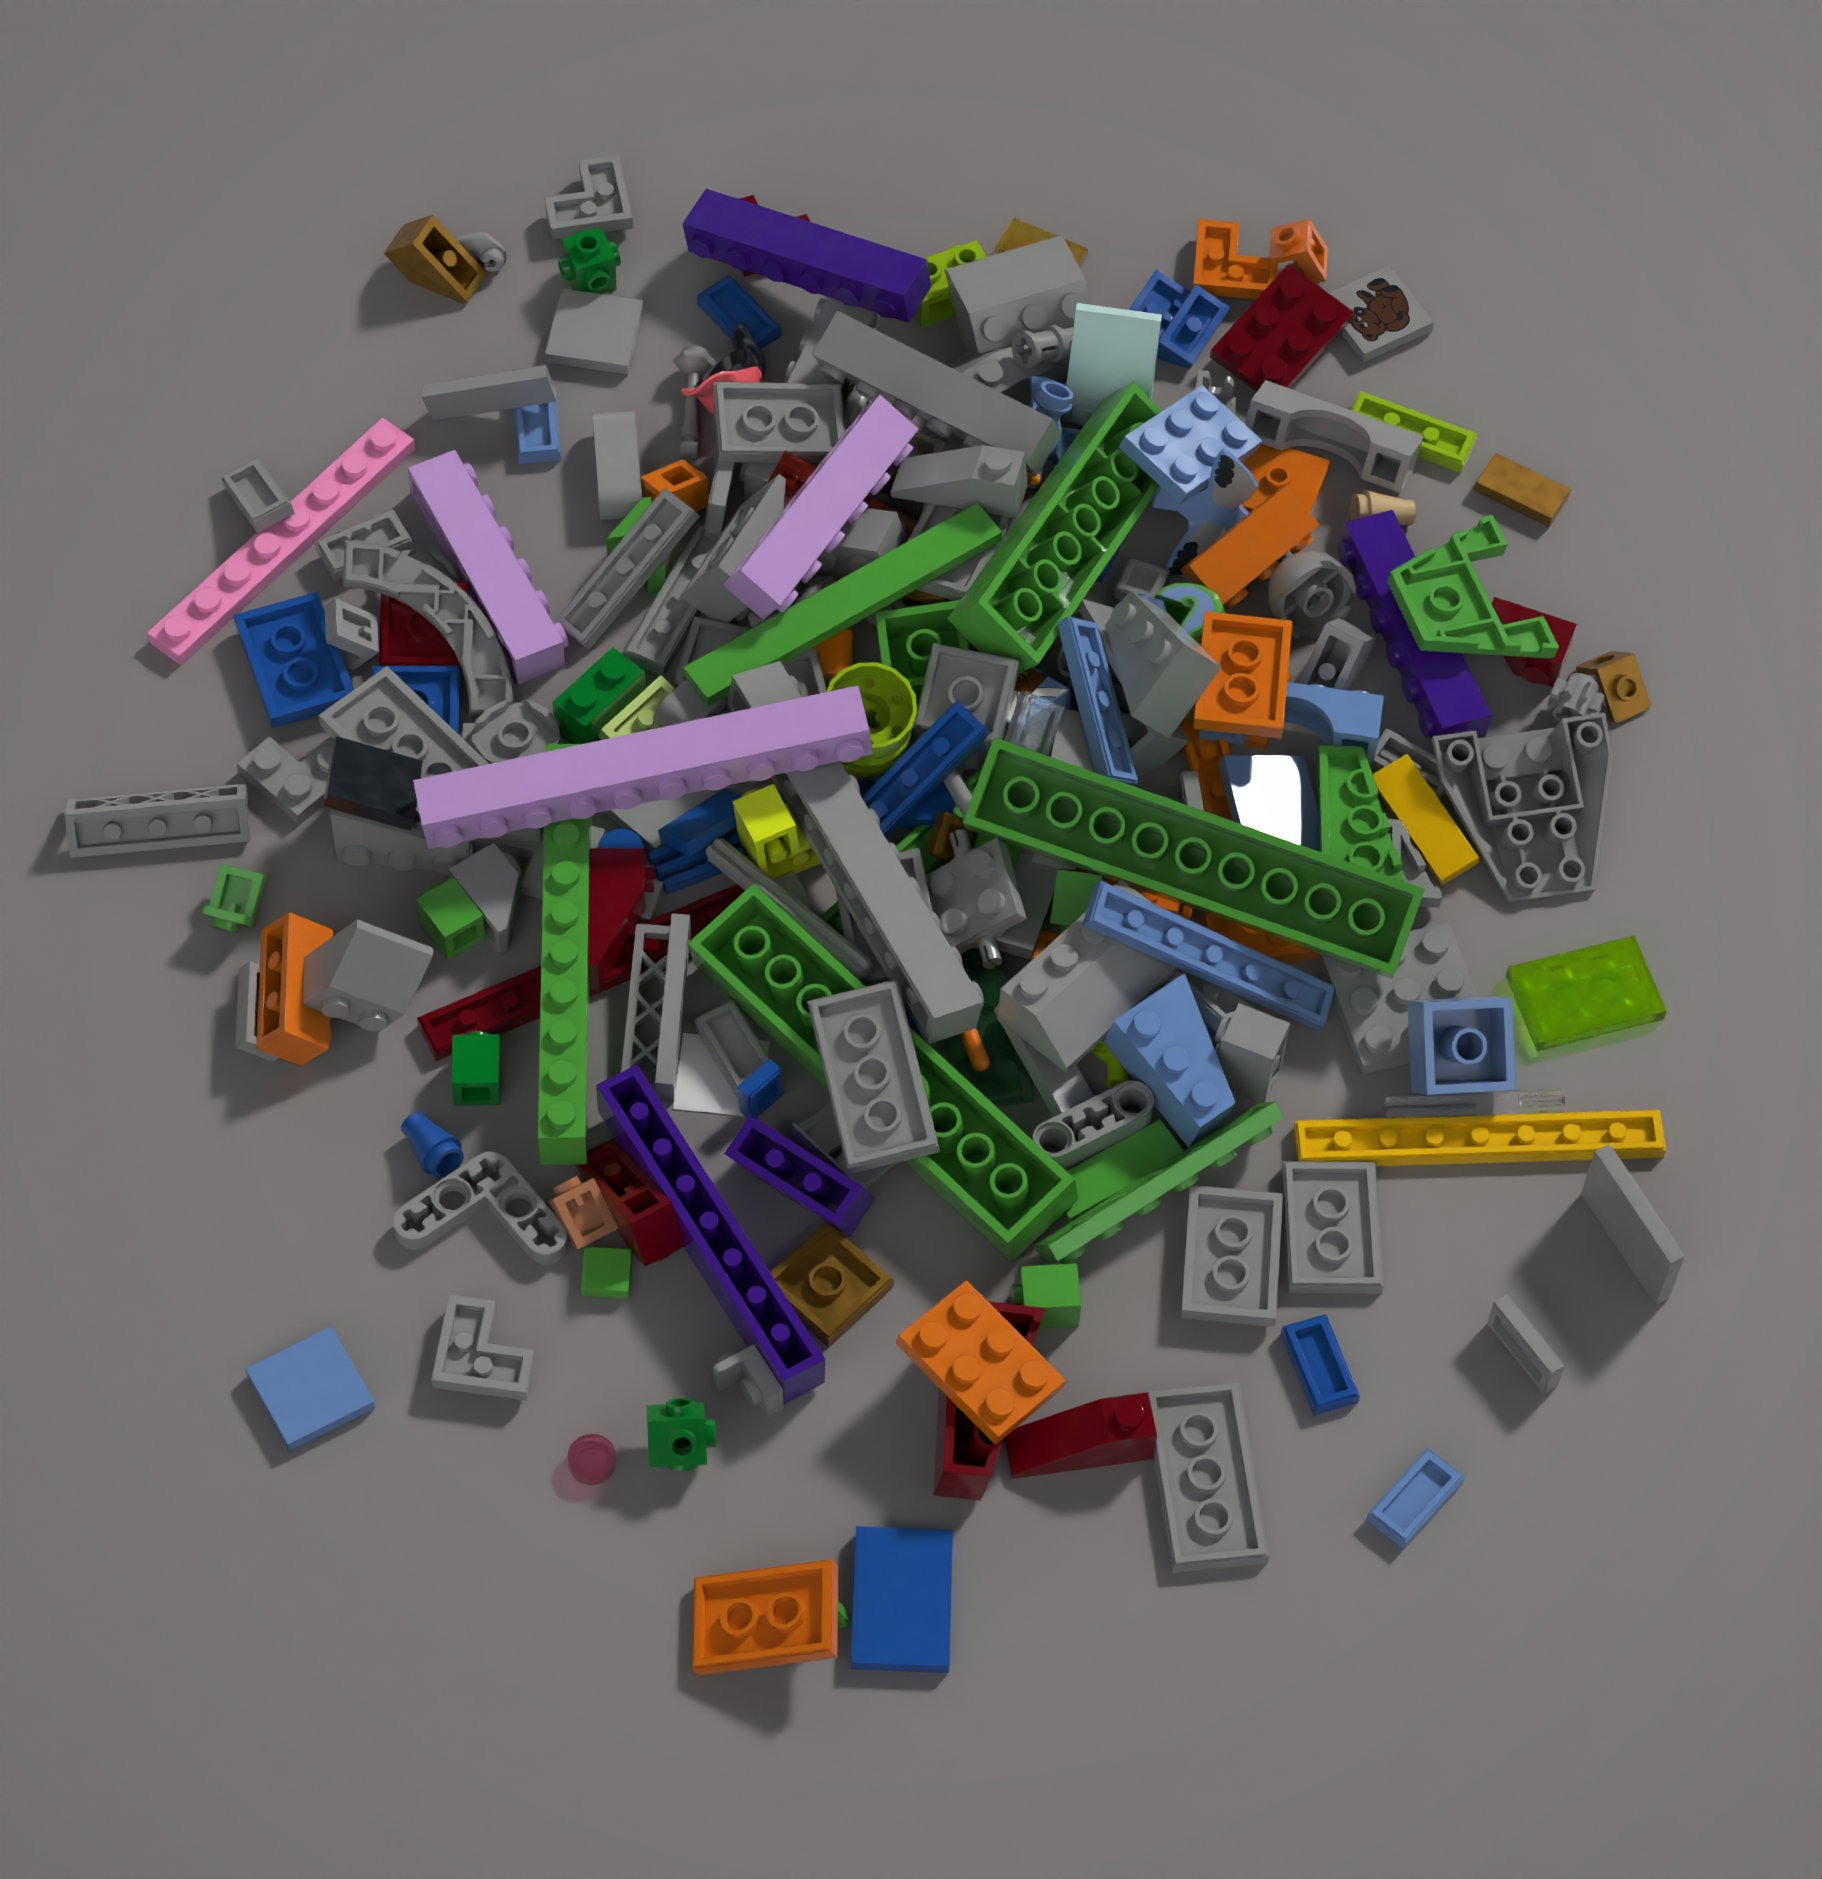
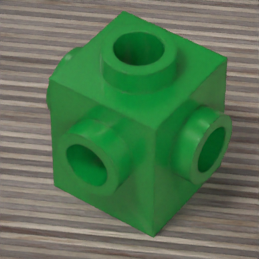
[557,227,621,294]
[647,1398,716,1471]

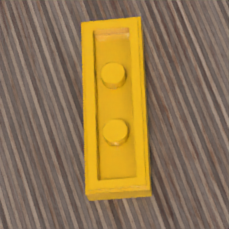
[1373,754,1480,886]

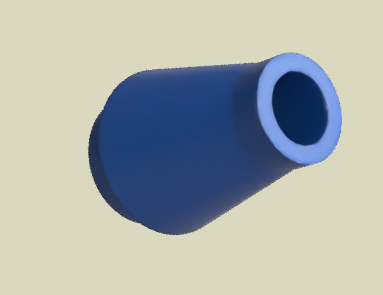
[401,1112,464,1178]

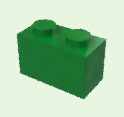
[552,647,646,744]

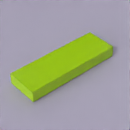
[1351,391,1478,473]

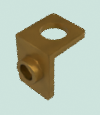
[1575,651,1651,723]

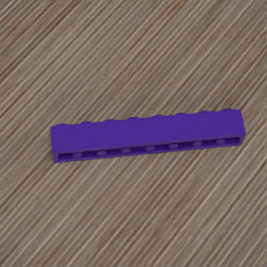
[596,1065,825,1404]

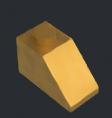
[383,214,487,304]

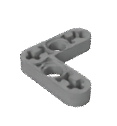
[393,1151,568,1265]

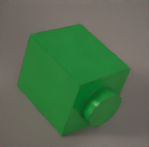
[451,1031,501,1106]

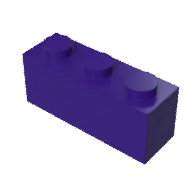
[724,1115,876,1237]

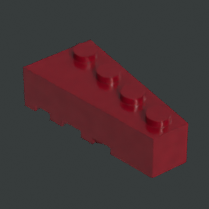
[933,1301,1045,1501]

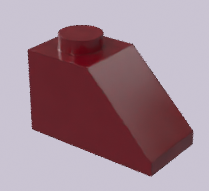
[1492,597,1577,687]

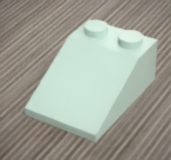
[1063,303,1162,426]

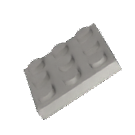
[1319,922,1478,1075]

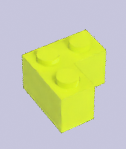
[733,784,821,880]

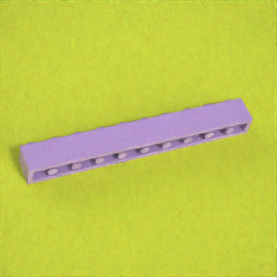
[413,686,872,849]

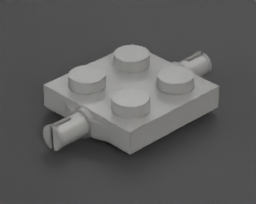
[926,829,1027,969]

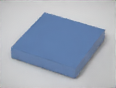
[245,1326,375,1452]

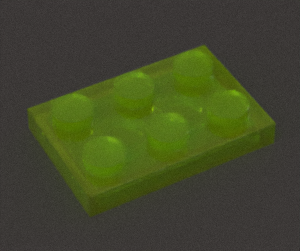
[1506,936,1667,1051]

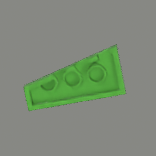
[1317,745,1409,883]

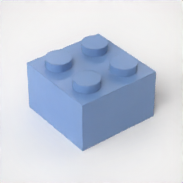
[1407,996,1516,1095]

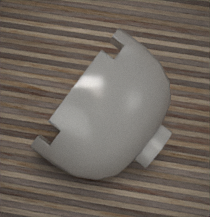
[1267,551,1356,639]

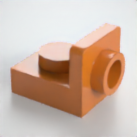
[1269,219,1328,283]

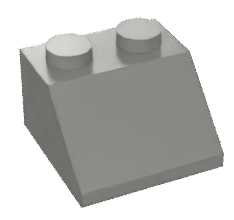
[303,920,433,1032]

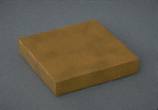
[770,1221,894,1347]

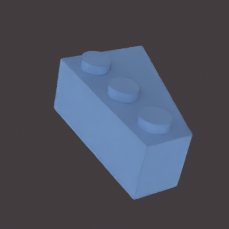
[1103,973,1236,1147]

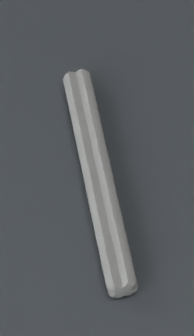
[706,838,873,982]

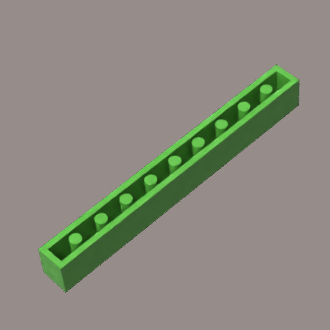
[538,744,592,1165]

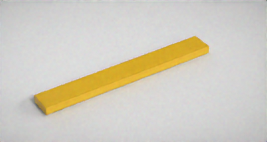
[1293,1110,1666,1166]

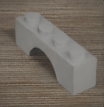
[1245,380,1424,493]

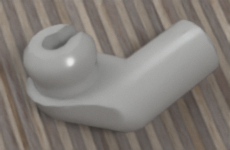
[454,232,507,272]

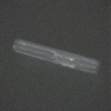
[1383,1088,1565,1118]

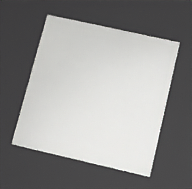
[673,1033,769,1118]

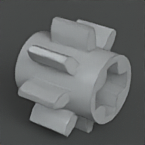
[1547,673,1605,722]

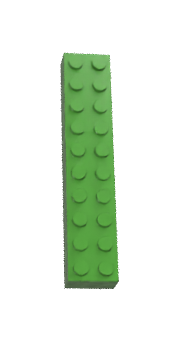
[963,737,1425,979]
[688,883,1078,1262]

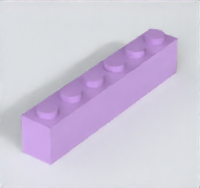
[724,395,918,620]
[408,450,569,685]

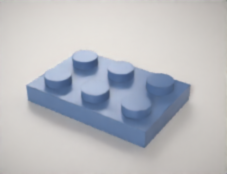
[1119,385,1263,504]

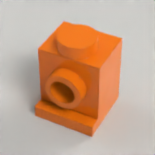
[641,459,711,512]

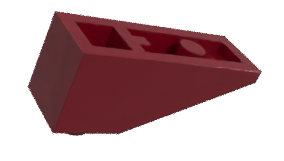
[588,848,654,989]
[575,1138,686,1267]
[1004,1392,1157,1479]

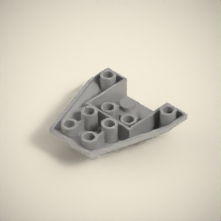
[1432,713,1613,904]

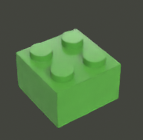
[875,600,969,704]

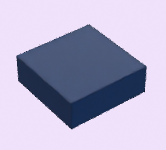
[737,1059,784,1118]

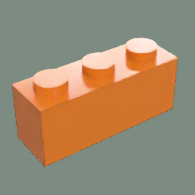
[1181,485,1319,609]
[256,912,333,1066]

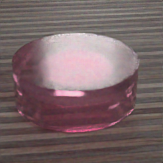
[568,1434,616,1485]

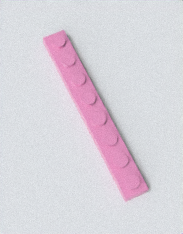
[147,417,415,666]

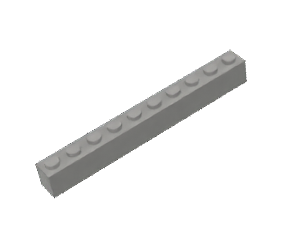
[727,661,984,1044]

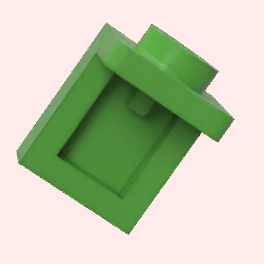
[201,863,267,933]

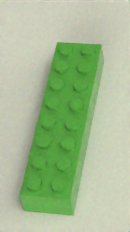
[948,381,1162,675]

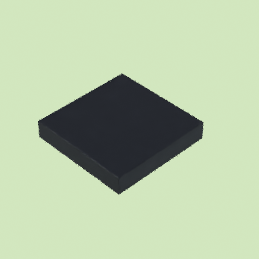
[323,736,423,831]

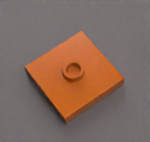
[1241,444,1331,515]

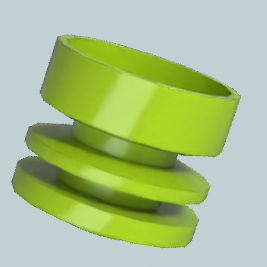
[826,662,917,777]

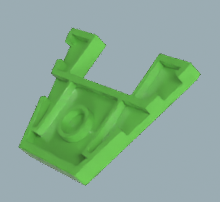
[1387,514,1559,658]

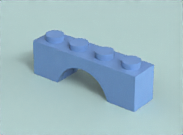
[1199,682,1384,764]

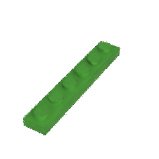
[1034,1101,1284,1264]

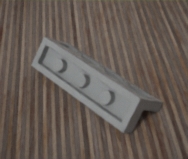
[64,784,251,858]
[621,914,691,1101]

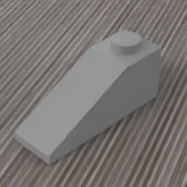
[891,445,1028,518]

